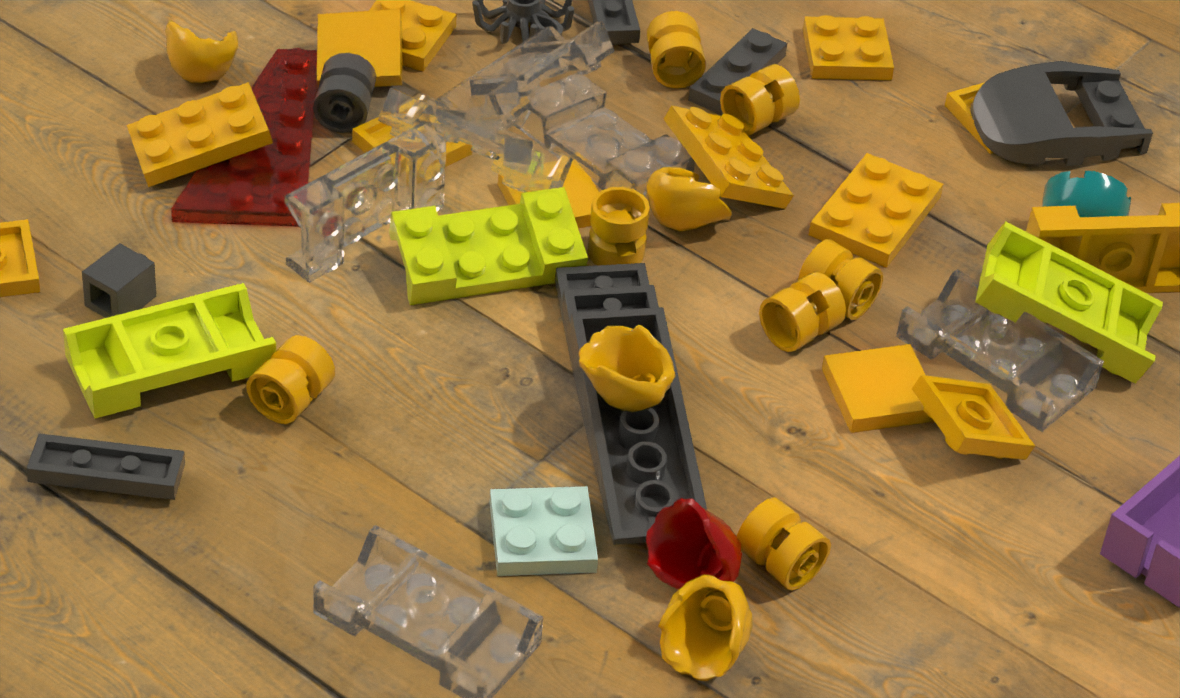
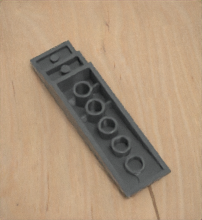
[555,263,707,545]

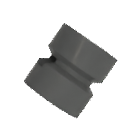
[313,53,377,133]

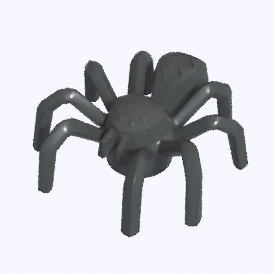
[472,0,575,48]

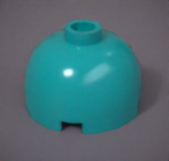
[1042,171,1131,217]

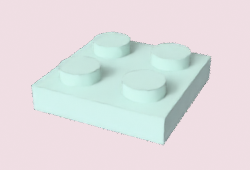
[489,486,598,576]

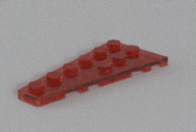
[171,48,317,227]

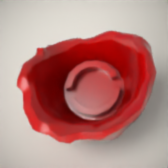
[646,498,742,590]

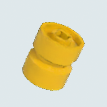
[647,11,706,88]
[720,64,800,135]
[588,187,650,266]
[798,239,883,320]
[759,272,846,352]
[246,335,335,424]
[737,497,831,591]

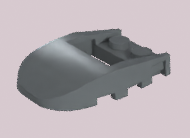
[970,61,1153,166]

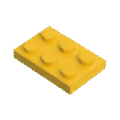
[126,82,273,187]
[663,105,794,209]
[808,153,944,268]

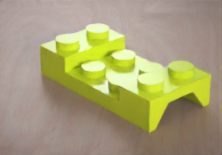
[389,187,588,305]
[975,221,1163,384]
[63,283,276,419]

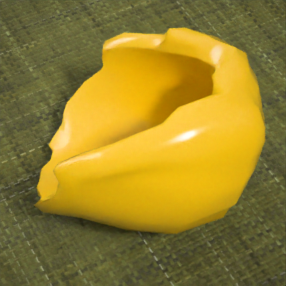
[165,20,239,83]
[646,167,732,232]
[578,325,676,412]
[658,575,753,681]

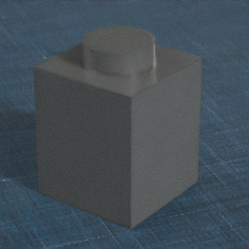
[82,243,157,318]

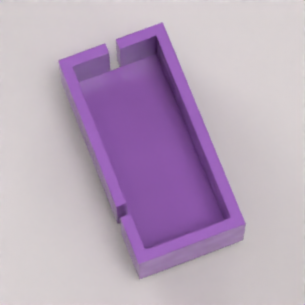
[1100,455,1180,608]

